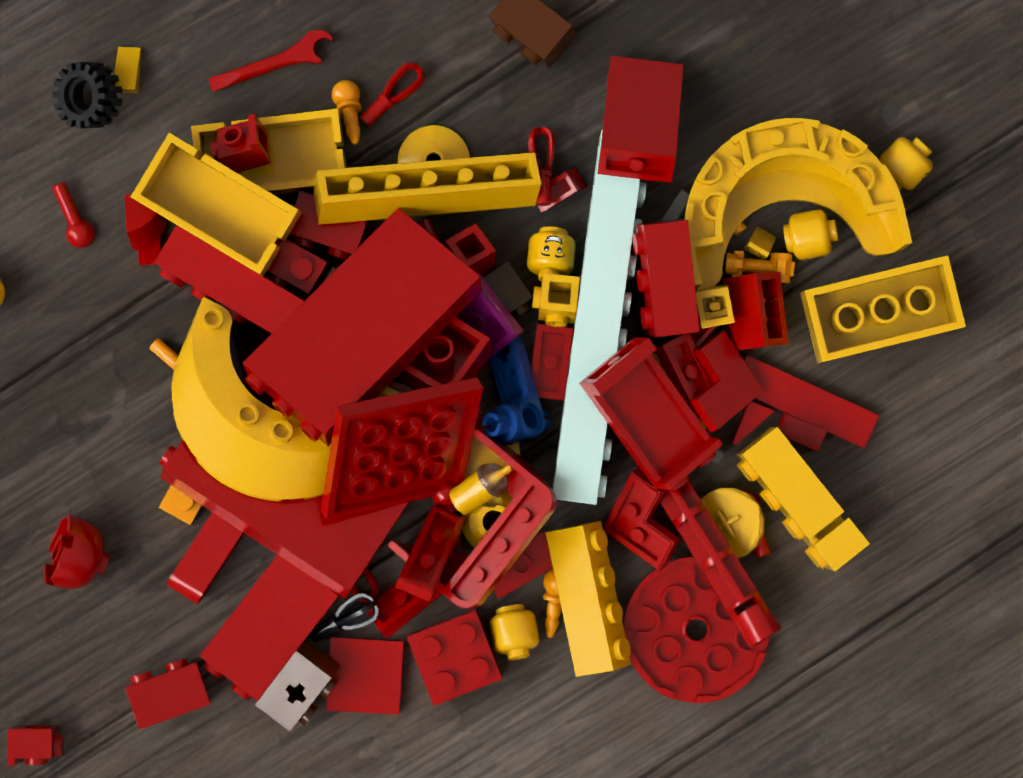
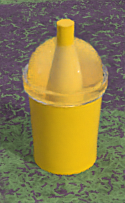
[449,463,513,515]

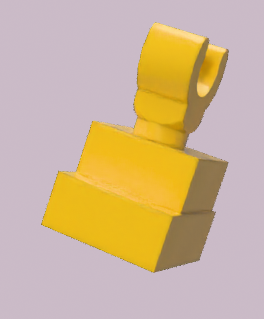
[696,284,735,329]

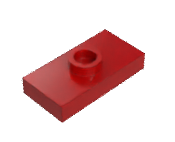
[494,531,553,599]

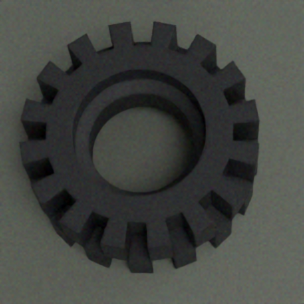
[52,62,123,129]

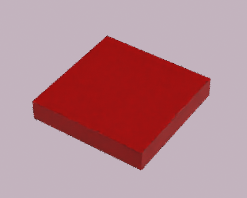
[326,636,404,715]

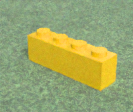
[546,520,631,677]

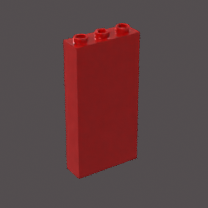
[243,208,482,447]
[159,440,409,599]

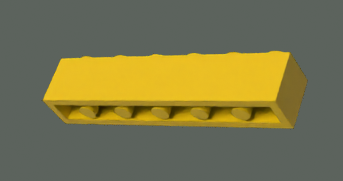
[313,152,541,225]

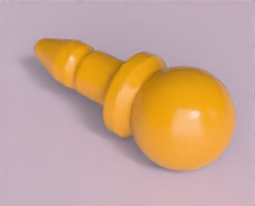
[331,80,362,145]
[543,568,561,638]

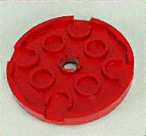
[623,556,769,703]

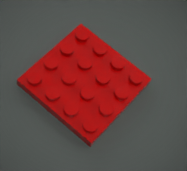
[321,378,483,520]

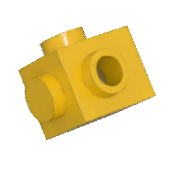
[532,273,580,327]

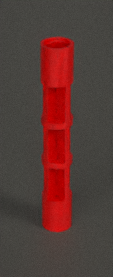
[626,449,782,648]

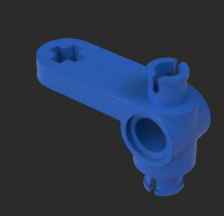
[482,336,551,445]

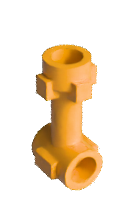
[725,250,795,284]

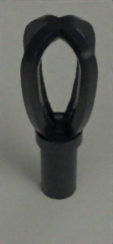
[309,592,380,642]

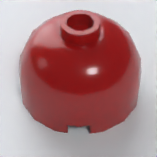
[43,514,109,590]

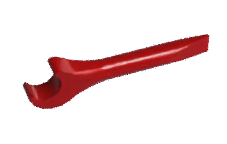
[208,30,334,92]

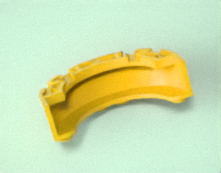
[685,118,912,291]
[171,297,400,501]

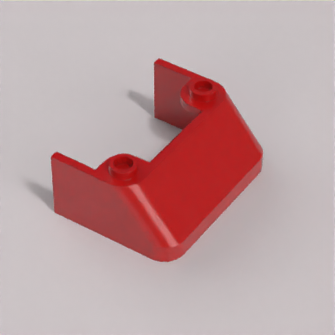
[388,429,557,609]

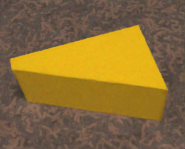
[114,47,141,93]
[744,226,776,259]

